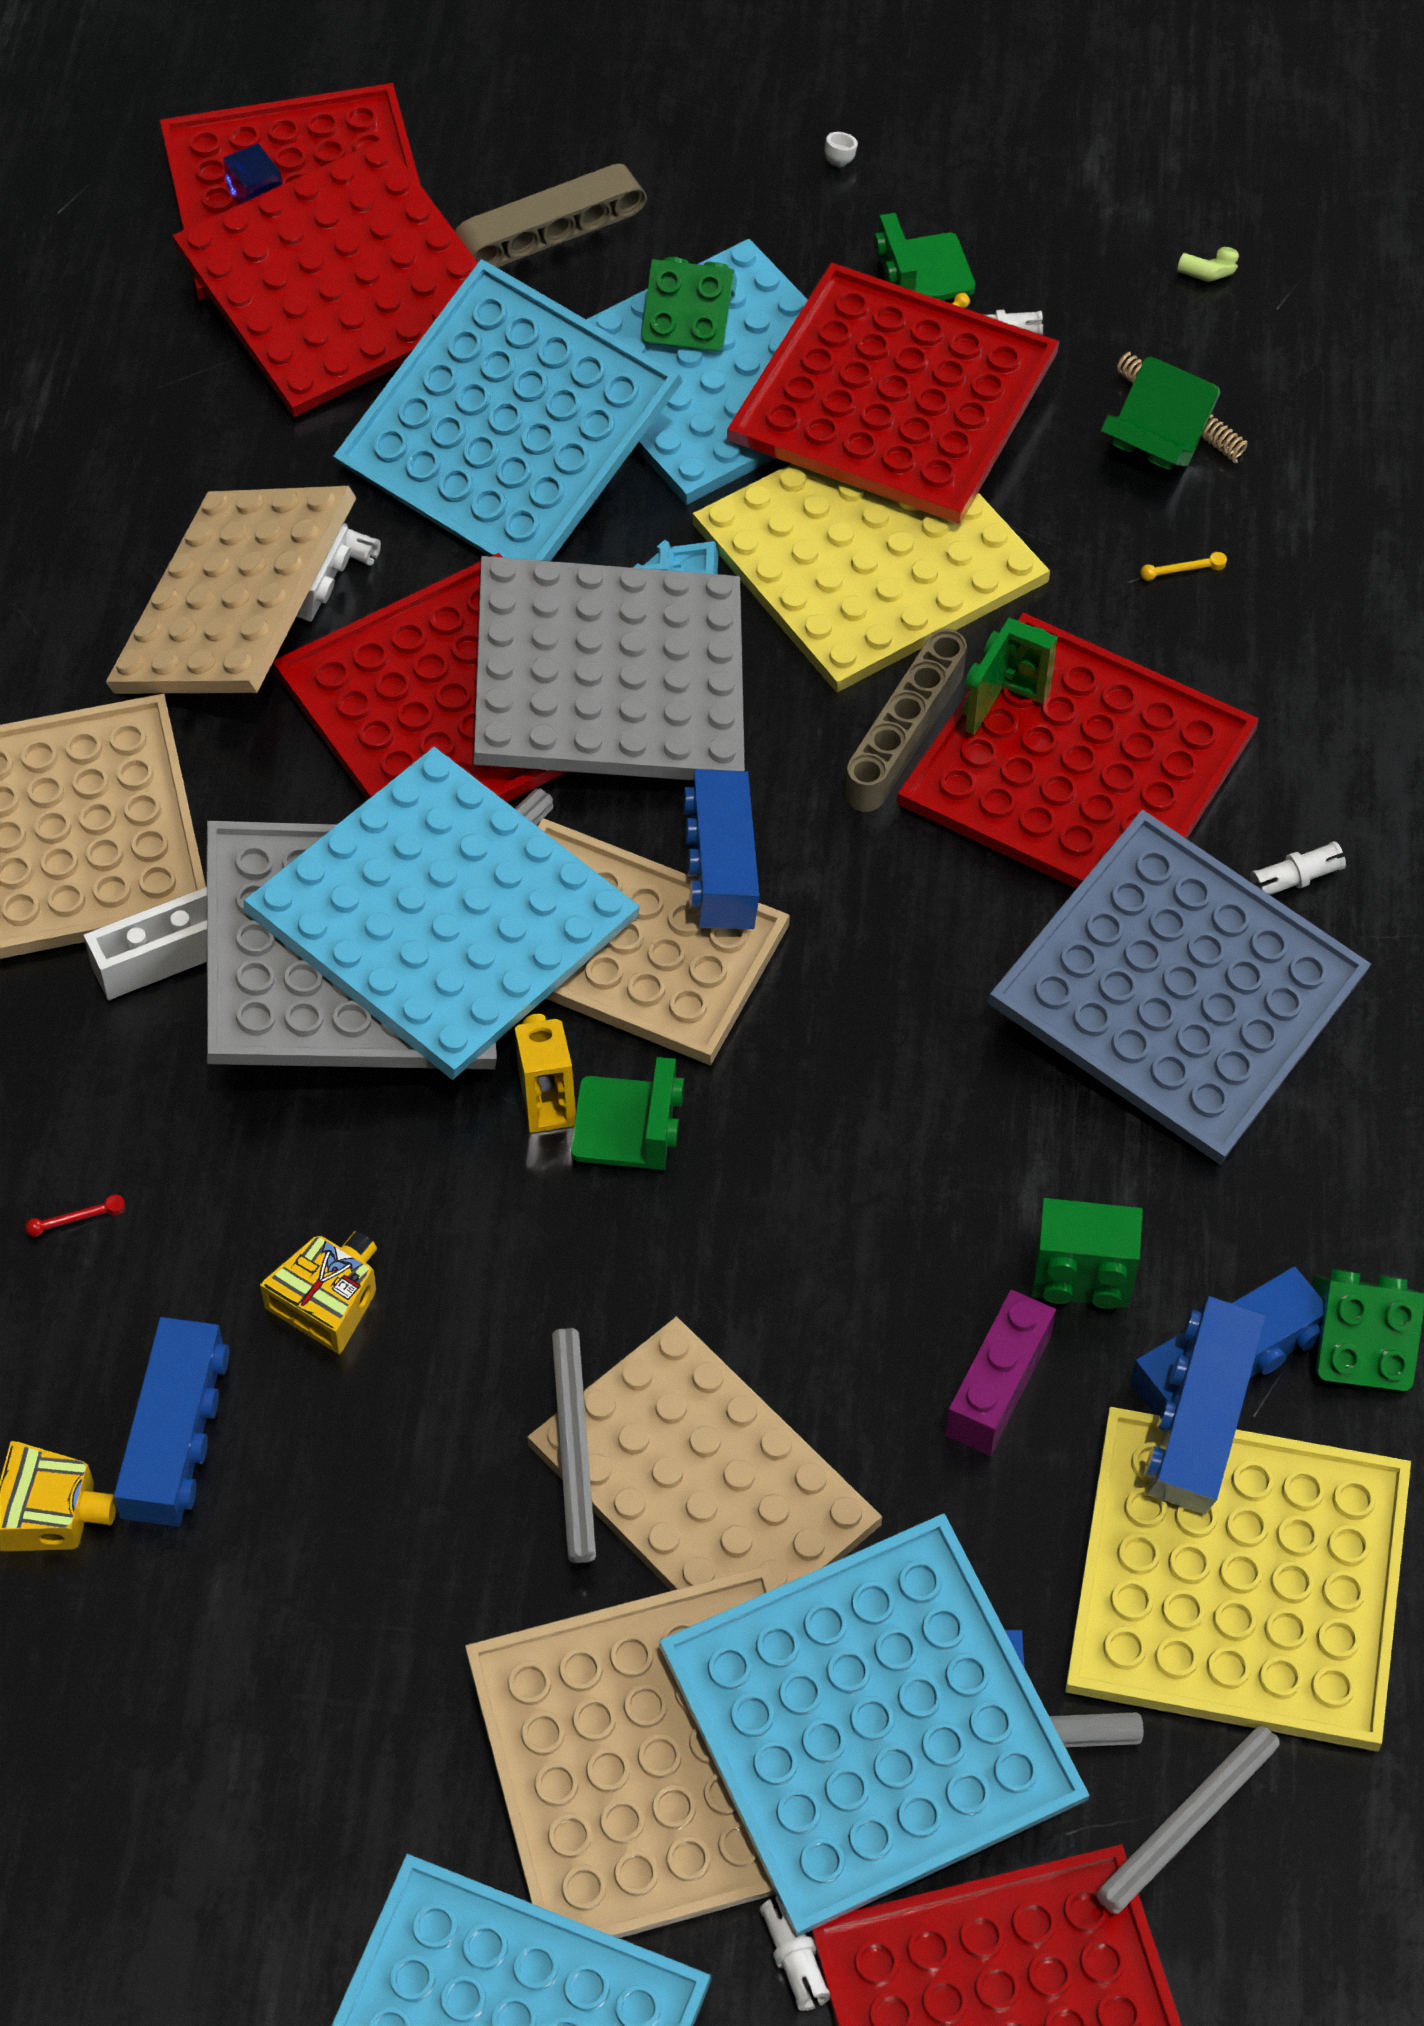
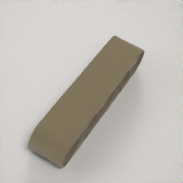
[455,164,647,268]
[845,629,967,812]

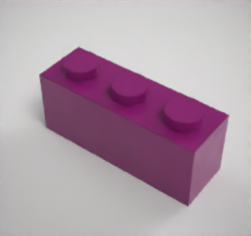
[945,1289,1056,1456]

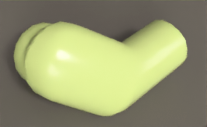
[1177,247,1239,282]

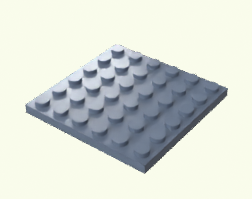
[987,809,1371,1165]

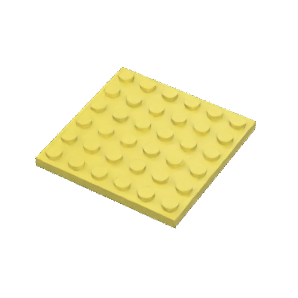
[693,464,1050,693]
[1065,1407,1411,1751]

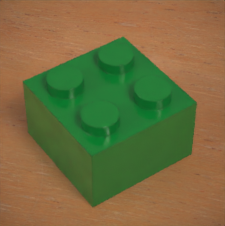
[1032,1198,1143,1309]

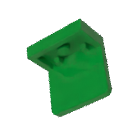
[873,213,976,300]
[642,257,737,352]
[1101,357,1220,470]
[962,617,1058,735]
[571,1057,684,1170]
[1312,1269,1424,1391]

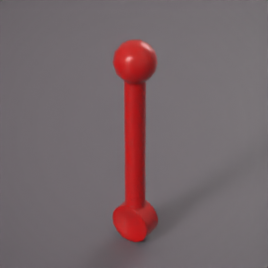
[25,1195,125,1237]

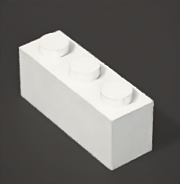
[84,887,207,1000]

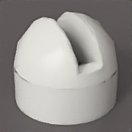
[825,132,858,167]

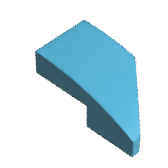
[633,540,719,575]

